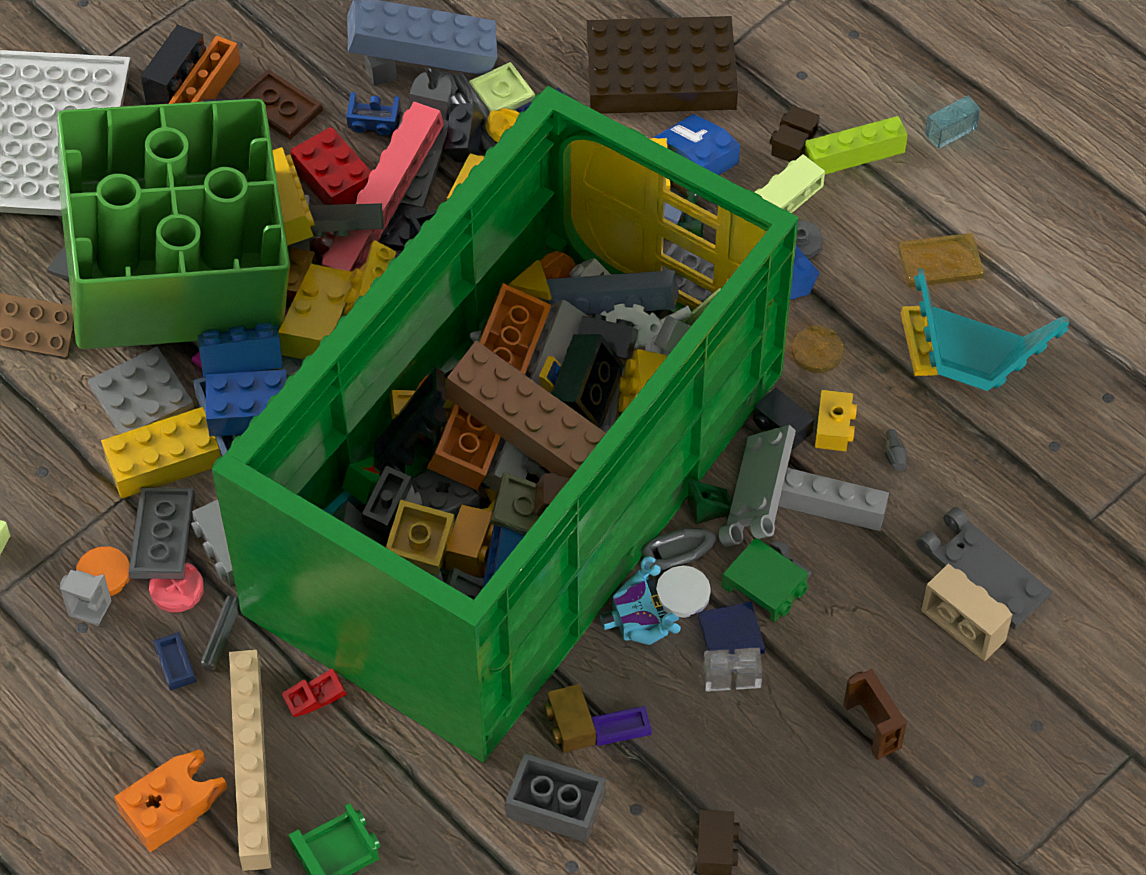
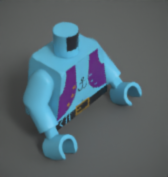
[600,556,681,645]

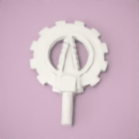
[600,303,693,375]

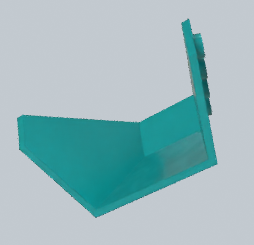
[914,268,1070,391]

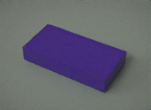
[591,706,652,746]

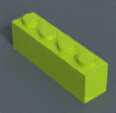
[804,116,908,174]

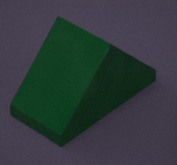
[687,480,732,524]

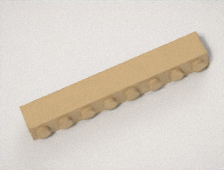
[229,650,271,871]

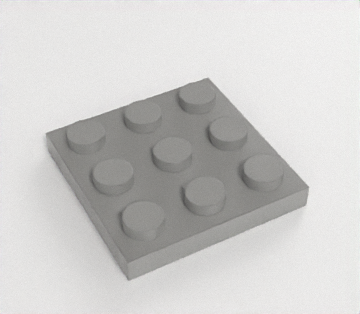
[88,346,194,434]

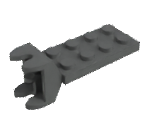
[398,72,454,207]

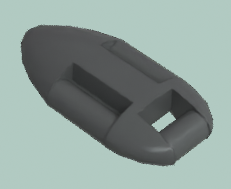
[641,528,717,570]

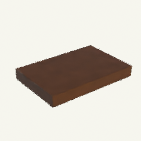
[235,69,323,140]

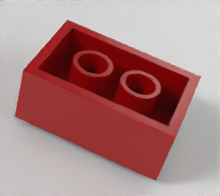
[290,126,371,205]

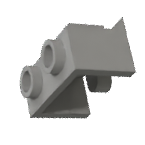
[60,570,112,626]

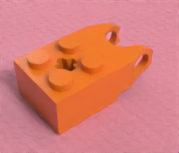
[114,749,227,852]

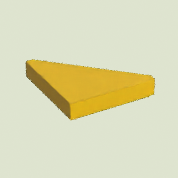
[509,260,551,300]

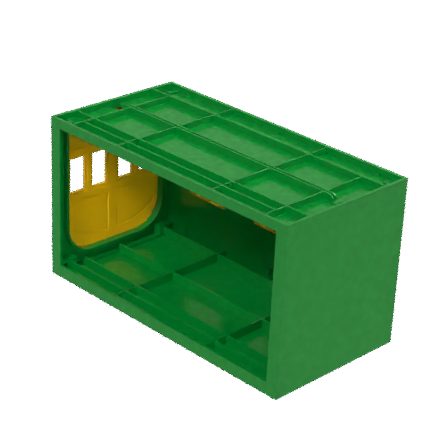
[212,86,799,763]

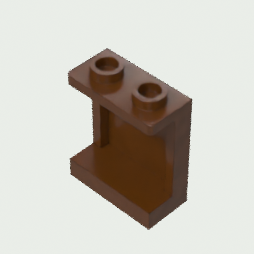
[843,669,907,760]

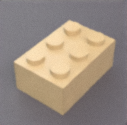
[922,563,1013,662]

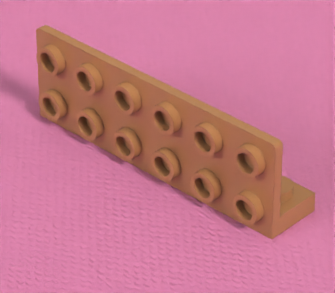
[0,293,74,357]

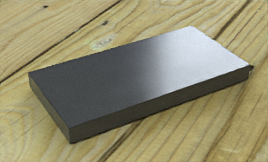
[128,487,195,579]

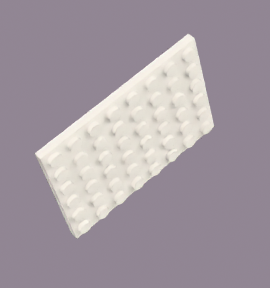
[0,50,131,216]

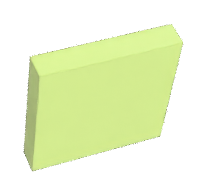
[469,62,535,112]

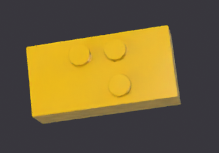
[278,264,353,359]

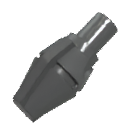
[428,66,458,97]
[885,429,907,471]

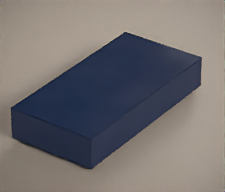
[153,632,196,691]

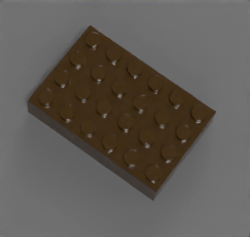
[587,16,738,114]

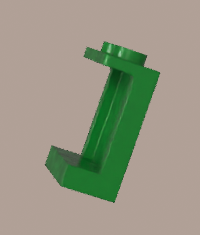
[722,538,809,622]
[289,803,380,875]

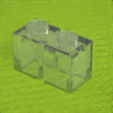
[703,648,763,692]

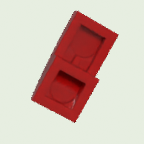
[281,668,347,718]

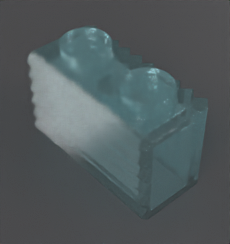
[925,95,981,149]

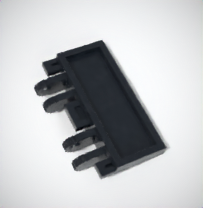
[374,367,446,477]

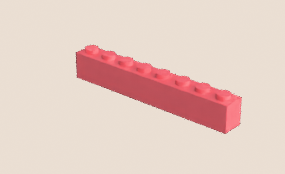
[321,102,444,272]

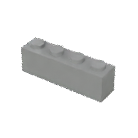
[778,468,889,531]

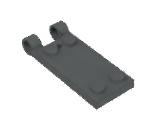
[916,507,1052,630]

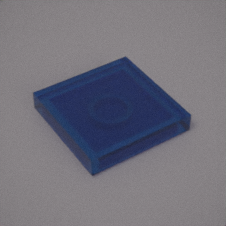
[698,602,765,664]

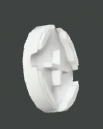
[656,566,711,618]

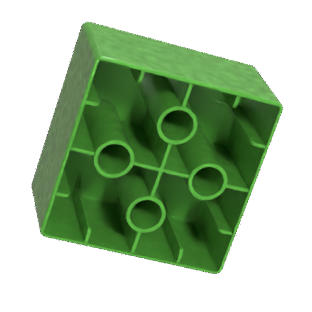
[57,99,290,349]

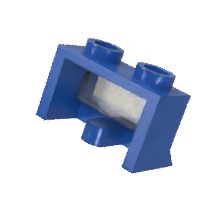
[346,92,401,135]

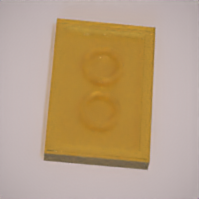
[898,233,984,288]

